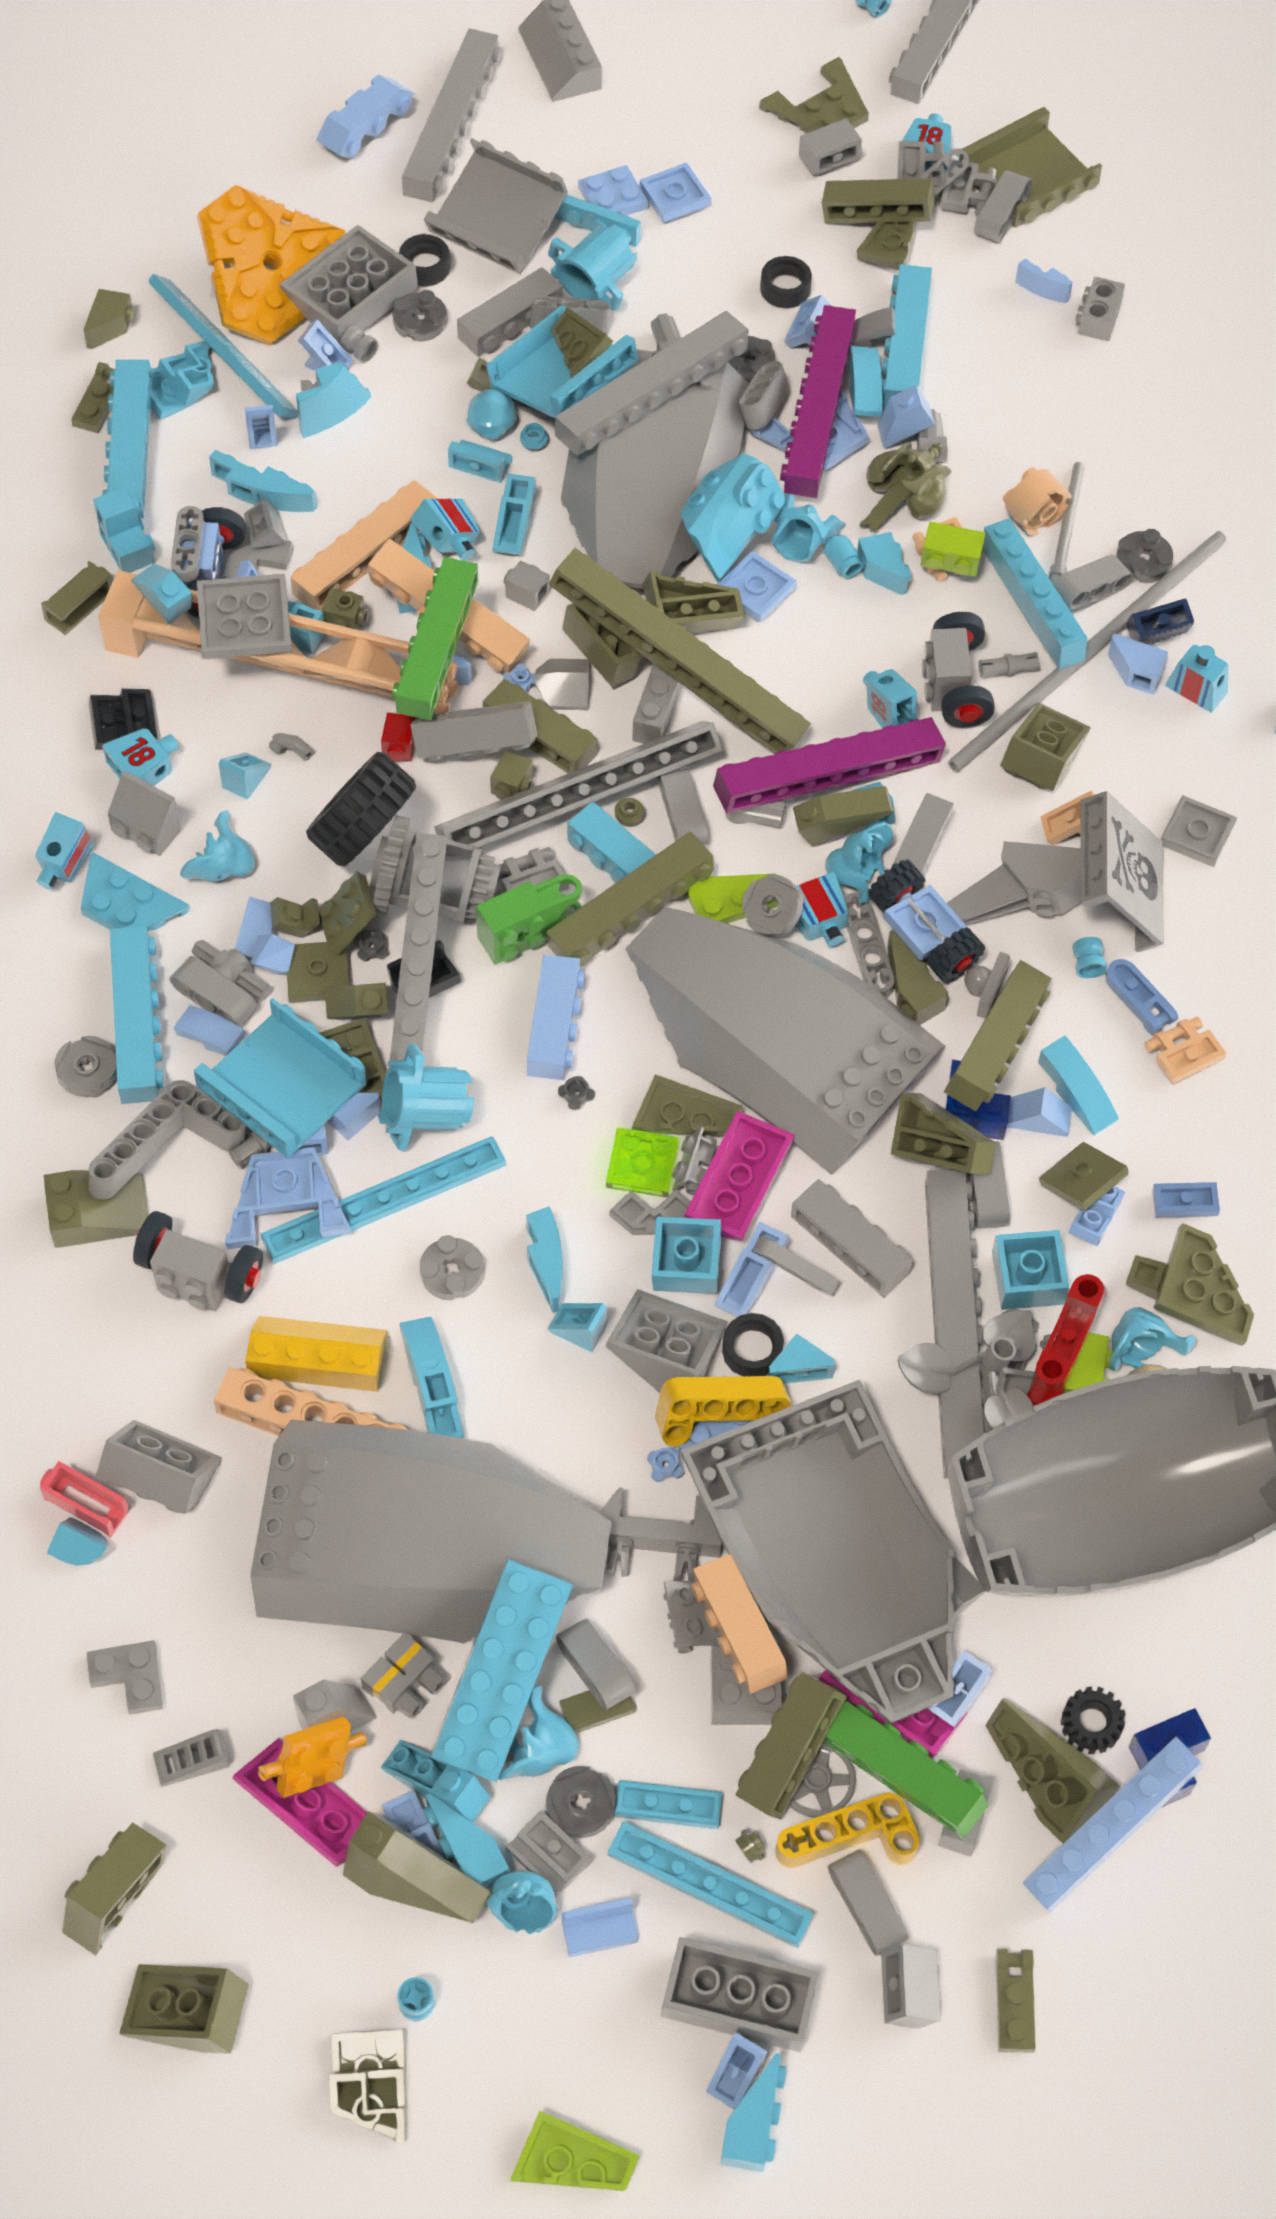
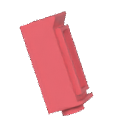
[40,1461,129,1538]

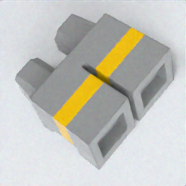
[360,1632,445,1719]

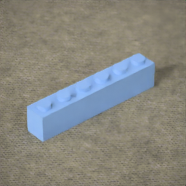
[1023,1737,1203,1913]

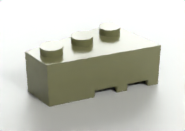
[62,1822,167,1956]

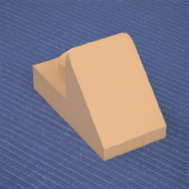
[1040,790,1095,845]

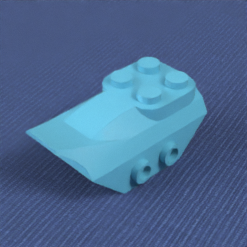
[680,453,785,583]

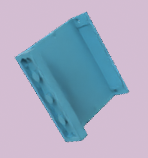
[486,305,639,418]
[193,998,366,1158]

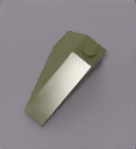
[985,1698,1120,1844]
[342,1811,492,1923]

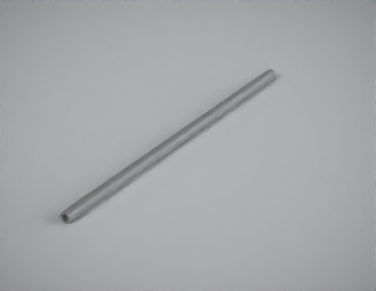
[948,531,1227,772]

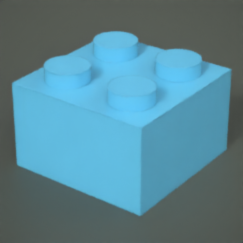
[651,1216,722,1294]
[992,1230,1069,1309]

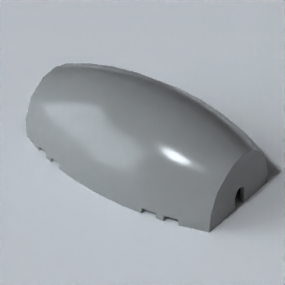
[948,1366,1276,1596]

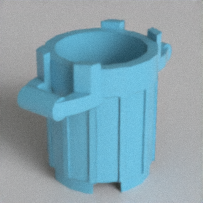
[548,224,637,311]
[378,1044,474,1151]

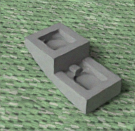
[850,306,895,348]

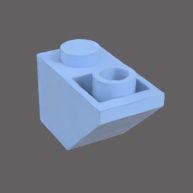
[1108,633,1169,695]

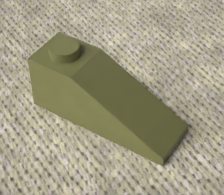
[792,786,894,847]

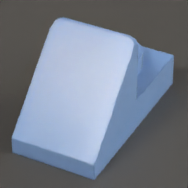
[297,320,354,371]

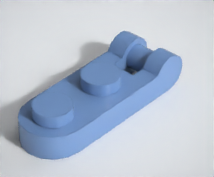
[1105,959,1178,1035]

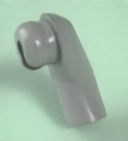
[269,732,314,761]

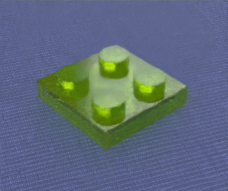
[606,1127,679,1198]

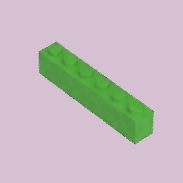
[392,557,479,720]
[823,1686,988,1840]

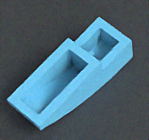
[848,346,882,417]
[492,473,537,556]
[1038,1035,1119,1136]
[526,1206,563,1313]

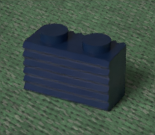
[1126,598,1195,645]

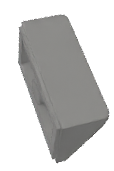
[244,498,286,548]

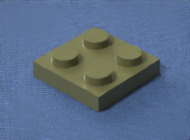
[319,871,376,954]

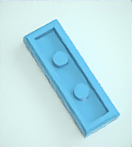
[614,1780,722,1829]

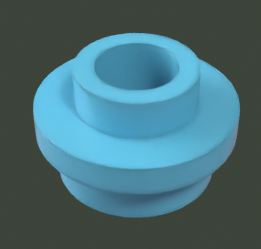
[520,423,548,450]

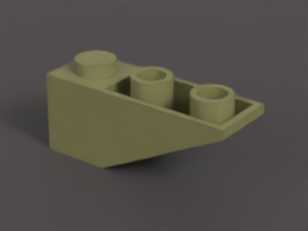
[887,929,947,1025]

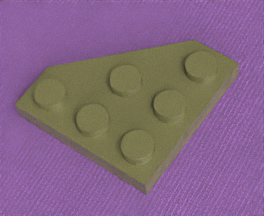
[1153,1223,1255,1346]

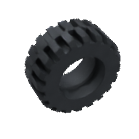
[306,752,416,867]

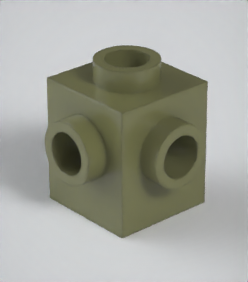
[321,588,368,630]

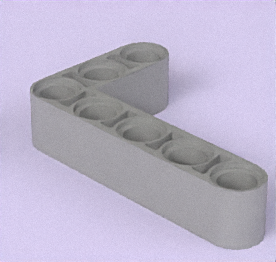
[88,1080,246,1200]

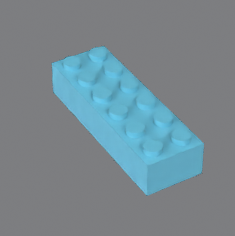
[431,1558,573,1783]

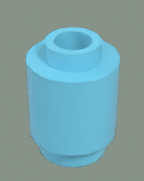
[824,536,863,578]

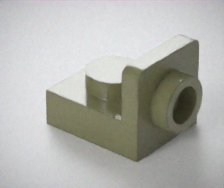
[270,897,320,938]

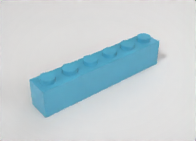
[881,264,932,408]
[102,359,153,518]
[983,518,1088,670]
[110,925,164,1104]

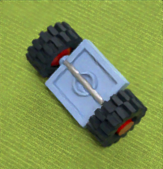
[868,859,986,983]

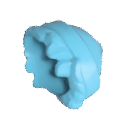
[466,389,518,440]
[487,1871,558,1934]

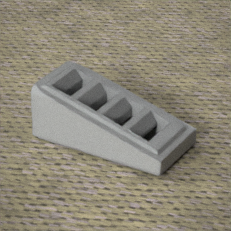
[153,1728,229,1787]

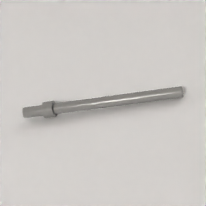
[1048,462,1085,584]

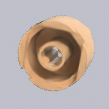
[1002,467,1071,535]

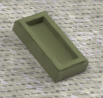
[559,1690,635,1734]

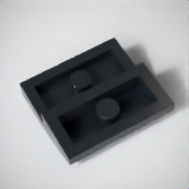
[88,688,157,749]

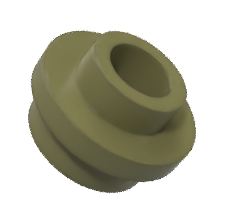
[614,798,644,827]
[735,1829,766,1863]

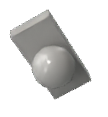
[964,952,1011,1019]

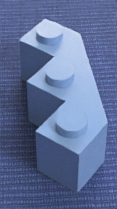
[316,74,415,158]

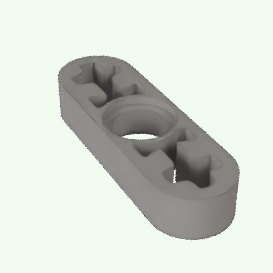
[918,148,969,196]
[171,506,204,582]
[753,1236,839,1296]

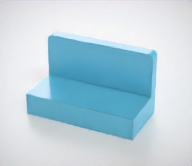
[448,440,512,483]

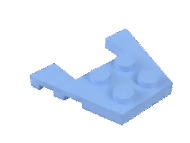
[751,390,868,471]
[225,1147,351,1249]

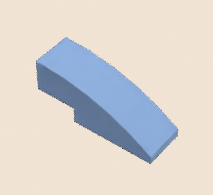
[714,1221,790,1317]

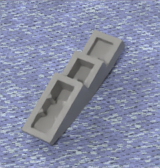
[891,792,954,876]

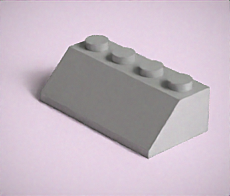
[518,0,602,102]

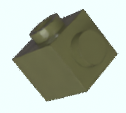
[490,750,533,800]

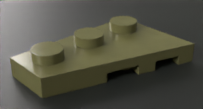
[856,222,917,270]
[632,1074,742,1137]

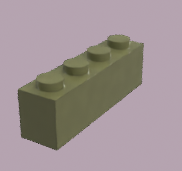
[821,178,935,223]
[482,678,597,773]
[735,1671,847,1820]

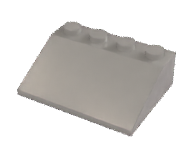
[280,224,418,344]

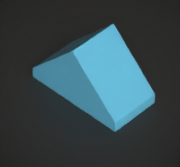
[218,752,271,800]
[547,1303,607,1352]
[768,1333,835,1384]

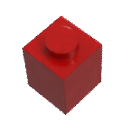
[381,712,416,762]

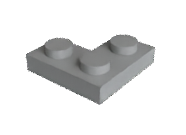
[86,1640,164,1715]

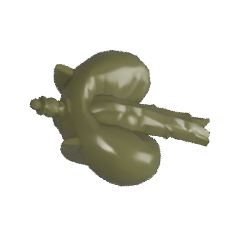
[859,442,952,533]

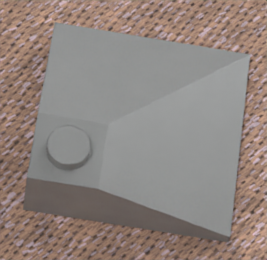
[605,1289,728,1393]

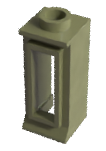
[41,561,112,636]

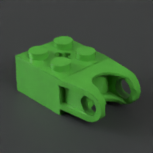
[476,874,582,965]

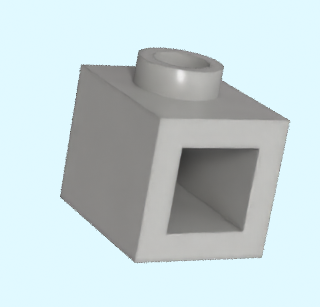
[503,560,550,611]

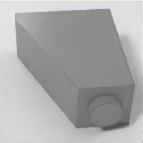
[292,1679,375,1732]

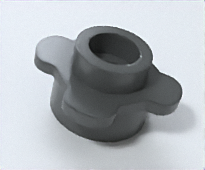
[355,930,387,960]
[558,1076,595,1110]

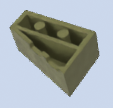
[642,571,744,633]
[562,603,641,687]
[891,1092,996,1174]

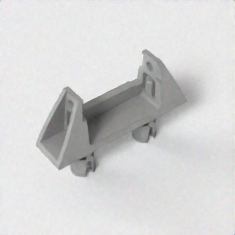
[599,1487,722,1581]

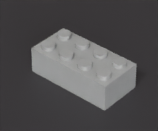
[661,1937,819,2053]

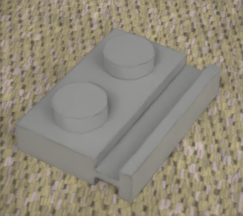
[505,1810,592,1898]

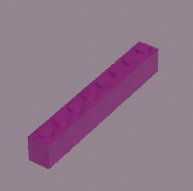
[780,305,856,498]
[713,717,946,814]

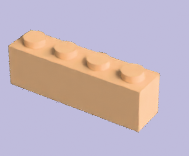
[690,1554,788,1694]

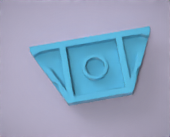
[80,852,190,931]

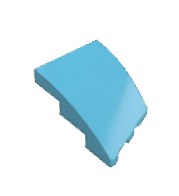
[151,341,214,419]
[295,362,372,438]

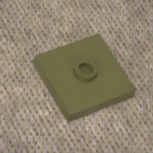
[287,942,350,1003]
[1039,1141,1129,1211]

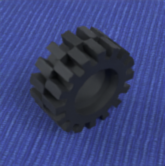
[1061,1686,1126,1754]

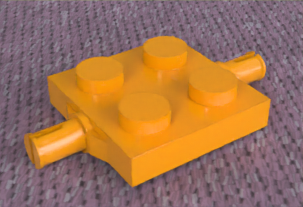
[258,1716,367,1798]

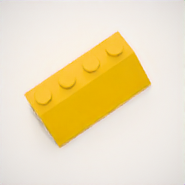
[245,1316,388,1392]

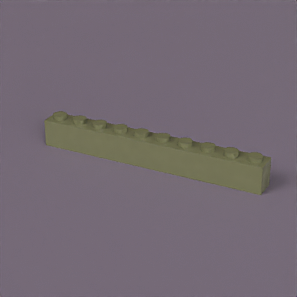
[548,547,811,754]

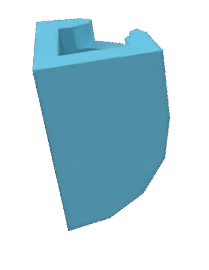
[46,1517,108,1566]

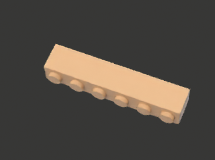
[290,480,438,611]
[368,538,530,673]

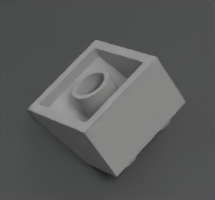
[108,771,181,856]

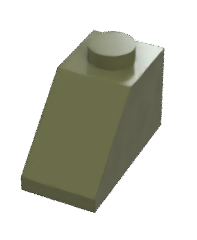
[83,289,136,349]
[324,982,388,1018]

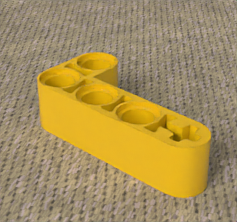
[655,1376,792,1447]
[775,1792,920,1868]

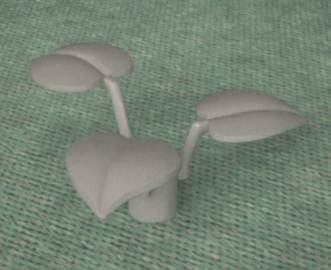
[897,1310,1036,1430]

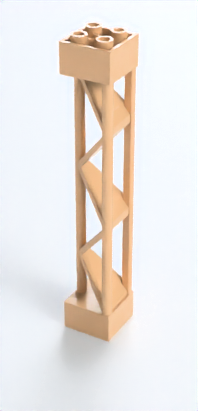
[98,570,458,714]

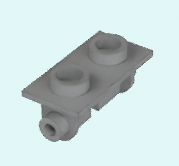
[672,1127,716,1195]

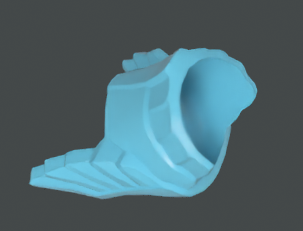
[771,493,846,562]

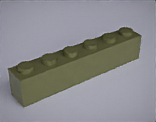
[546,831,714,966]
[943,959,1052,1111]

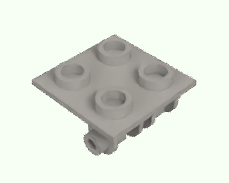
[663,1581,720,1654]

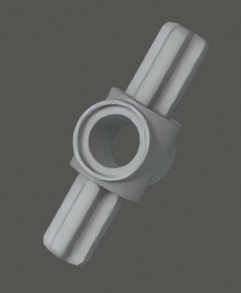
[191,940,270,999]

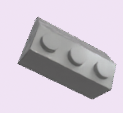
[96,1420,222,1514]

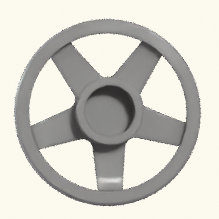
[789,1743,856,1818]

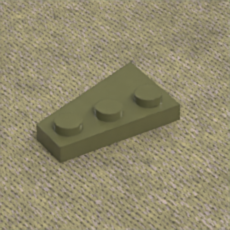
[551,307,613,378]

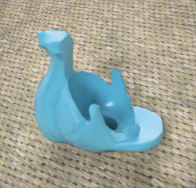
[180,811,255,881]
[825,822,893,903]
[1109,1307,1196,1371]
[498,1685,579,1781]

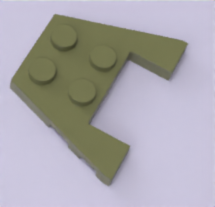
[759,56,869,133]

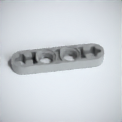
[844,892,895,998]

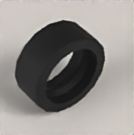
[399,234,451,287]
[760,255,812,308]
[722,1313,784,1377]

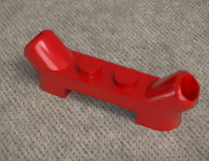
[1027,1274,1107,1405]

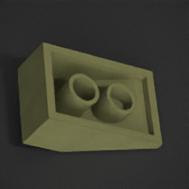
[1000,702,1091,791]
[43,1170,148,1248]
[119,1964,249,2054]

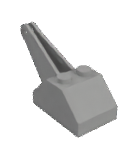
[947,841,1080,925]

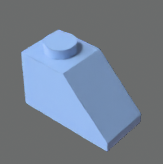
[877,385,935,448]

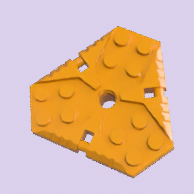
[197,185,346,346]

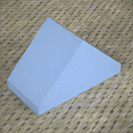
[1006,1087,1072,1137]
[327,1093,380,1141]
[928,1650,993,1727]
[706,2033,767,2110]

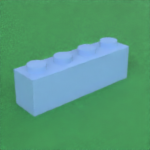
[527,954,585,1080]

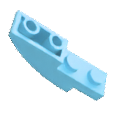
[209,449,317,512]
[399,1316,464,1439]

